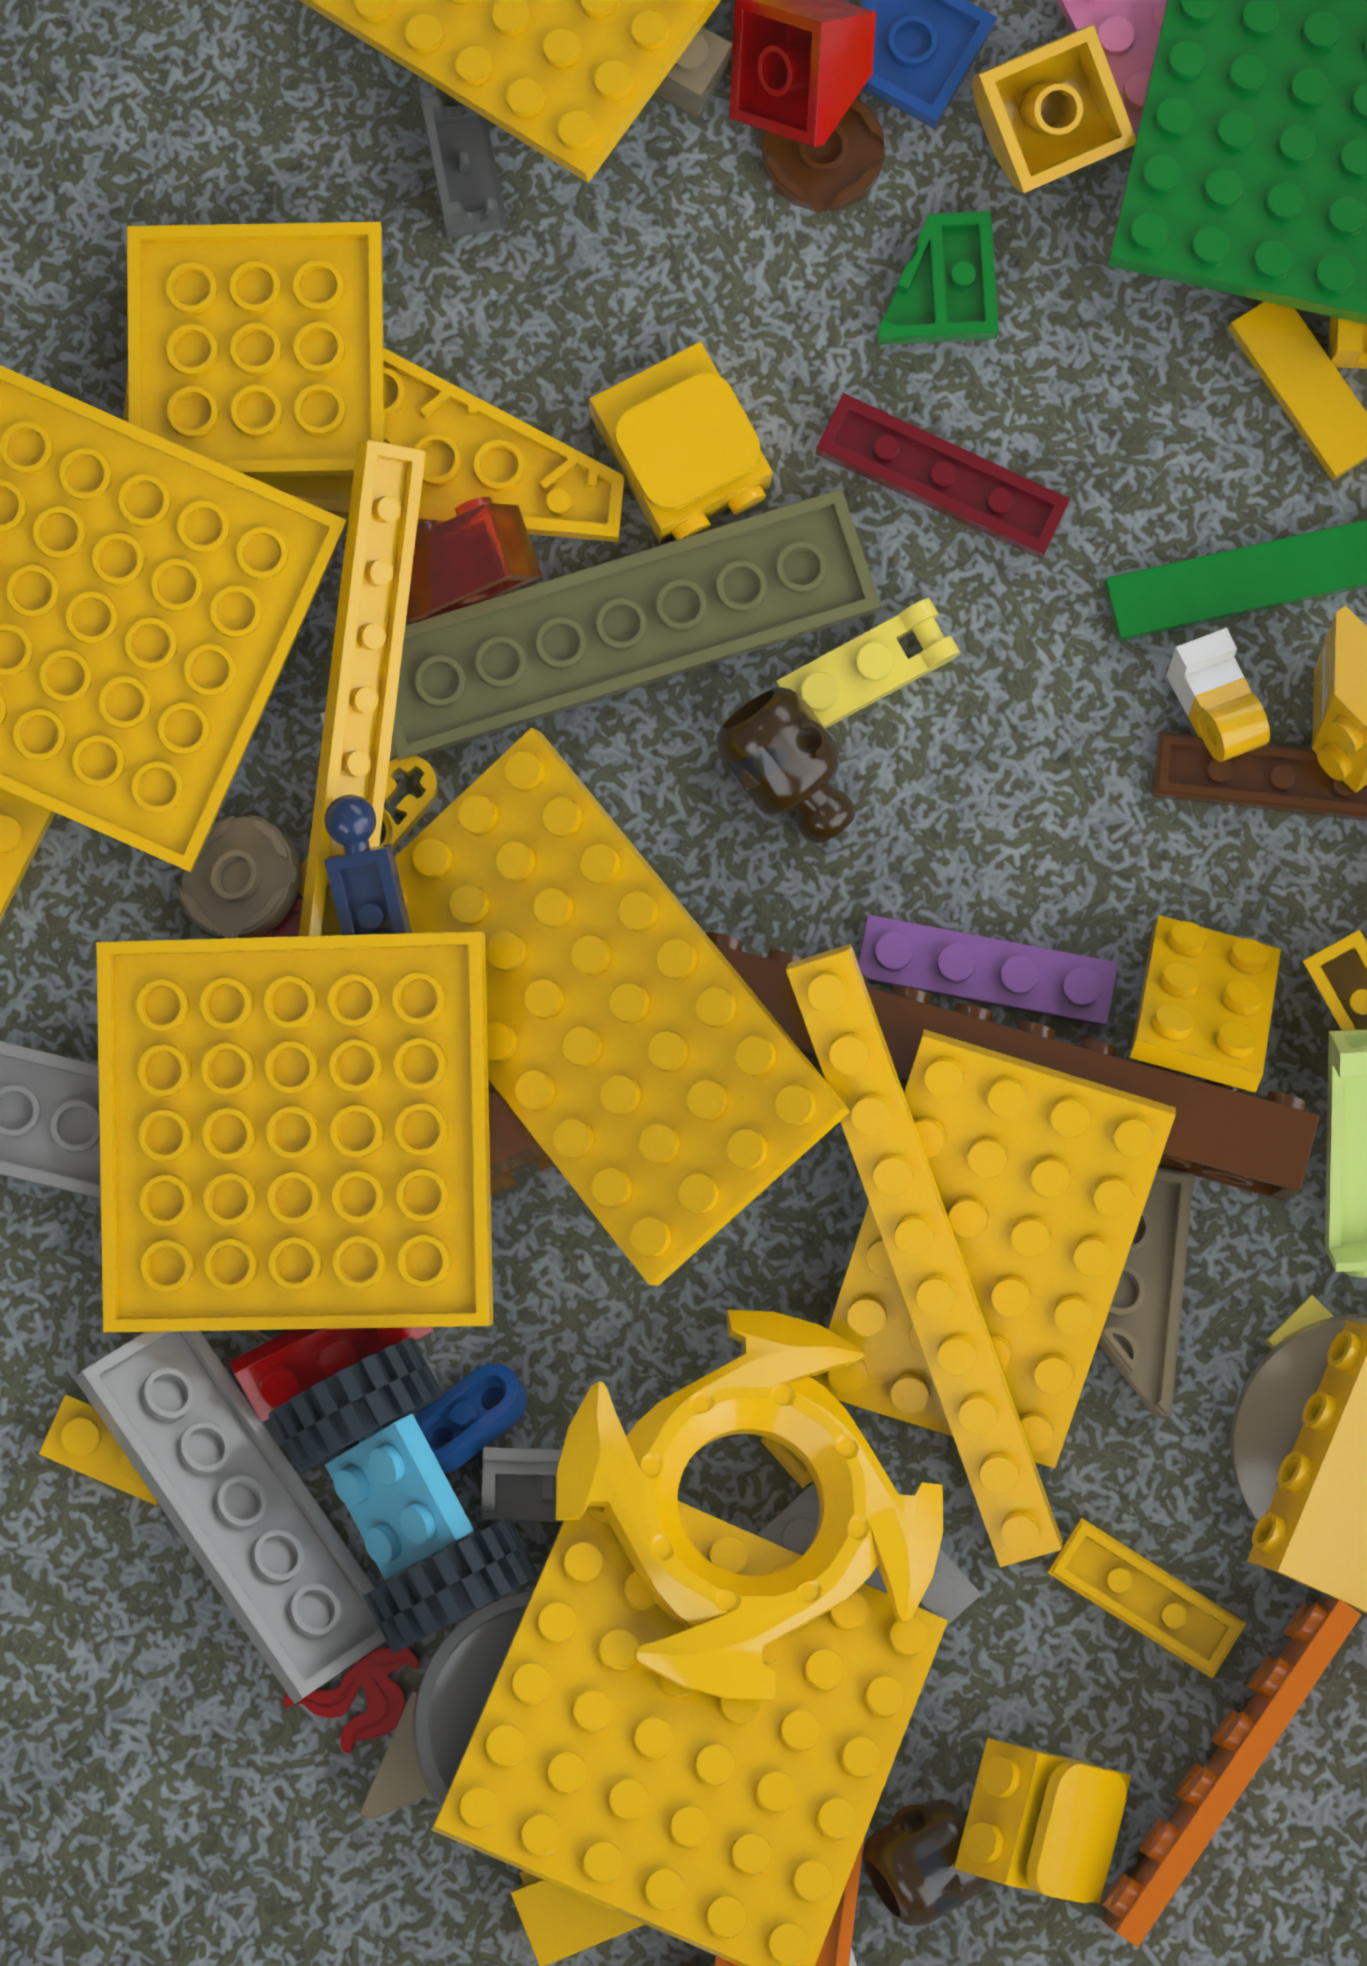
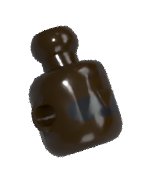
[716,687,855,844]
[863,1799,990,1926]

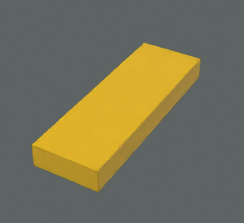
[1228,301,1367,481]
[1046,1518,1247,1679]

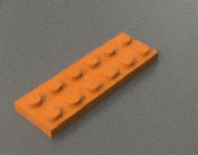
[1101,1597,1362,1948]

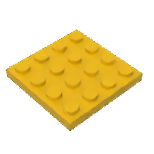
[127,222,385,478]

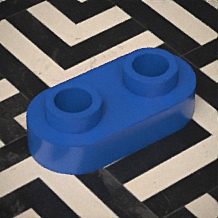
[415,1364,527,1473]

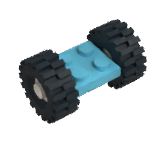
[268,1337,539,1654]

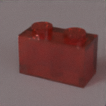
[406,497,542,622]

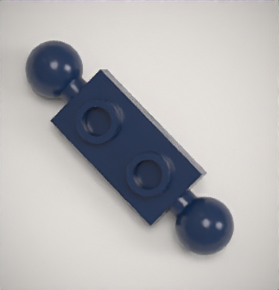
[324,794,412,935]

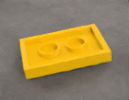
[1130,915,1281,1093]

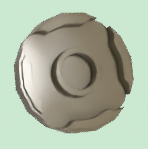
[178,815,302,939]

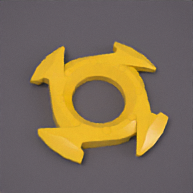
[555,1310,943,1700]

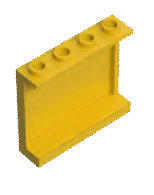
[1247,1320,1367,1614]

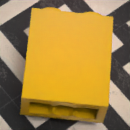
[589,341,773,544]
[954,1738,1132,1904]

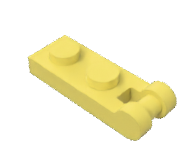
[776,598,961,729]

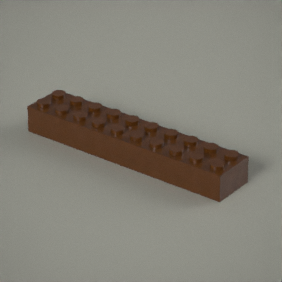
[706,932,1320,1200]

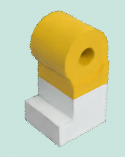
[1166,628,1270,762]

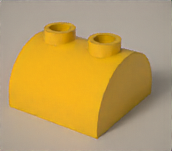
[972,25,1136,193]

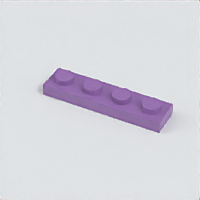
[858,915,1118,1027]

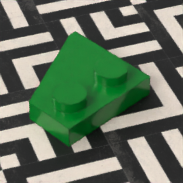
[876,211,999,345]

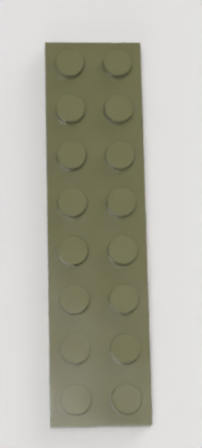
[392,488,881,761]

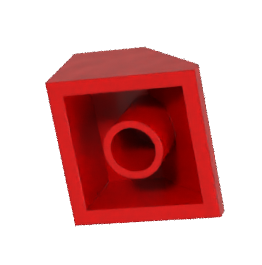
[729,0,876,147]

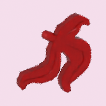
[283,1647,419,1753]

